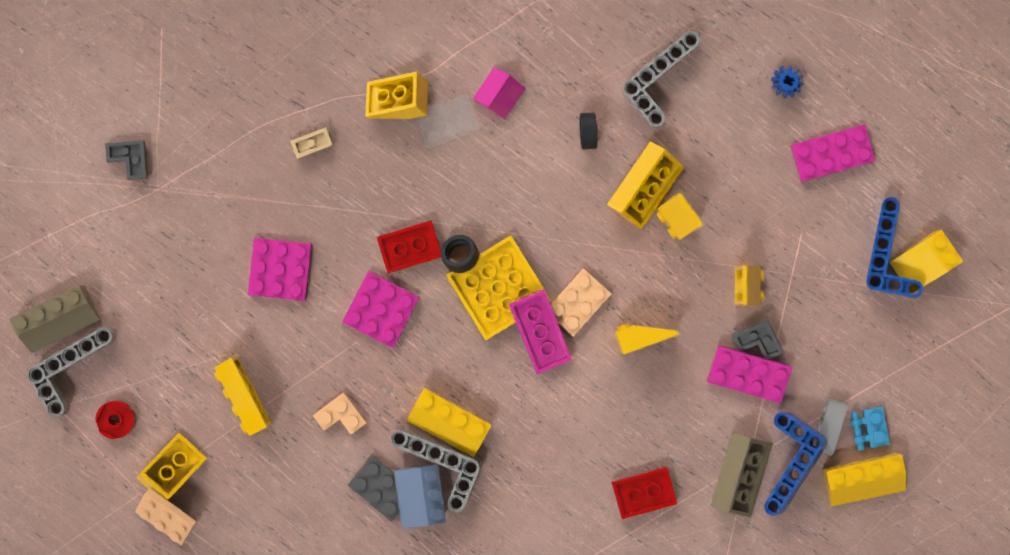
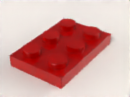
[377,220,441,274]
[611,466,677,519]

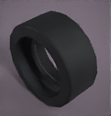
[579,112,598,150]
[441,235,479,273]

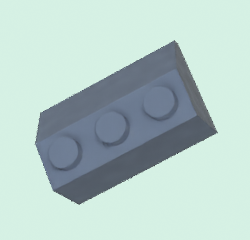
[394,464,446,528]

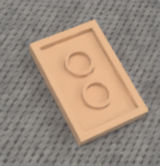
[551,269,611,337]
[135,488,196,545]

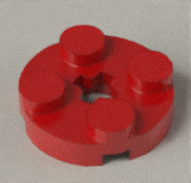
[95,400,135,439]

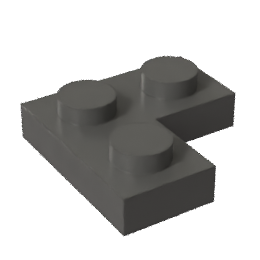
[105,140,148,180]
[732,318,783,359]

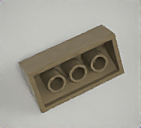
[9,285,101,353]
[711,432,773,517]

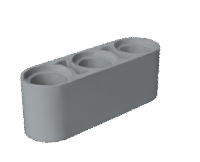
[813,398,848,456]

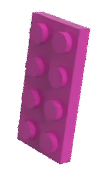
[790,124,875,182]
[508,289,572,374]
[707,345,792,404]

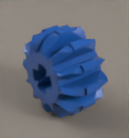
[771,65,804,98]

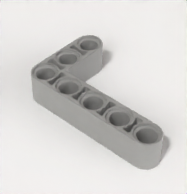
[622,31,700,129]
[28,328,116,417]
[391,429,480,513]

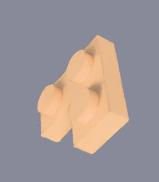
[313,392,367,434]

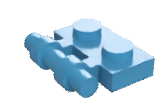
[850,407,890,451]

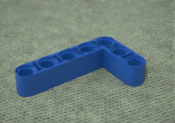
[866,197,923,298]
[764,412,827,515]

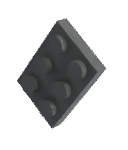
[348,455,400,522]

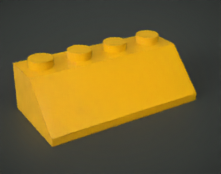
[607,142,684,230]
[214,356,272,436]
[407,387,492,458]
[822,453,906,507]

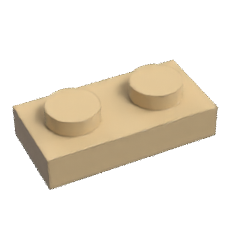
[290,127,333,159]

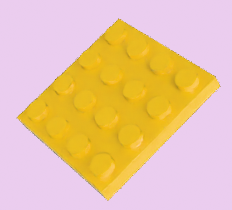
[446,235,551,340]

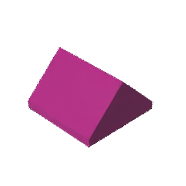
[473,67,526,120]

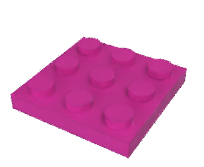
[248,238,312,301]
[342,271,420,348]

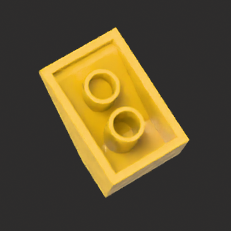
[365,72,428,119]
[656,193,703,240]
[889,229,963,294]
[735,266,764,305]
[614,323,679,354]
[136,433,207,500]

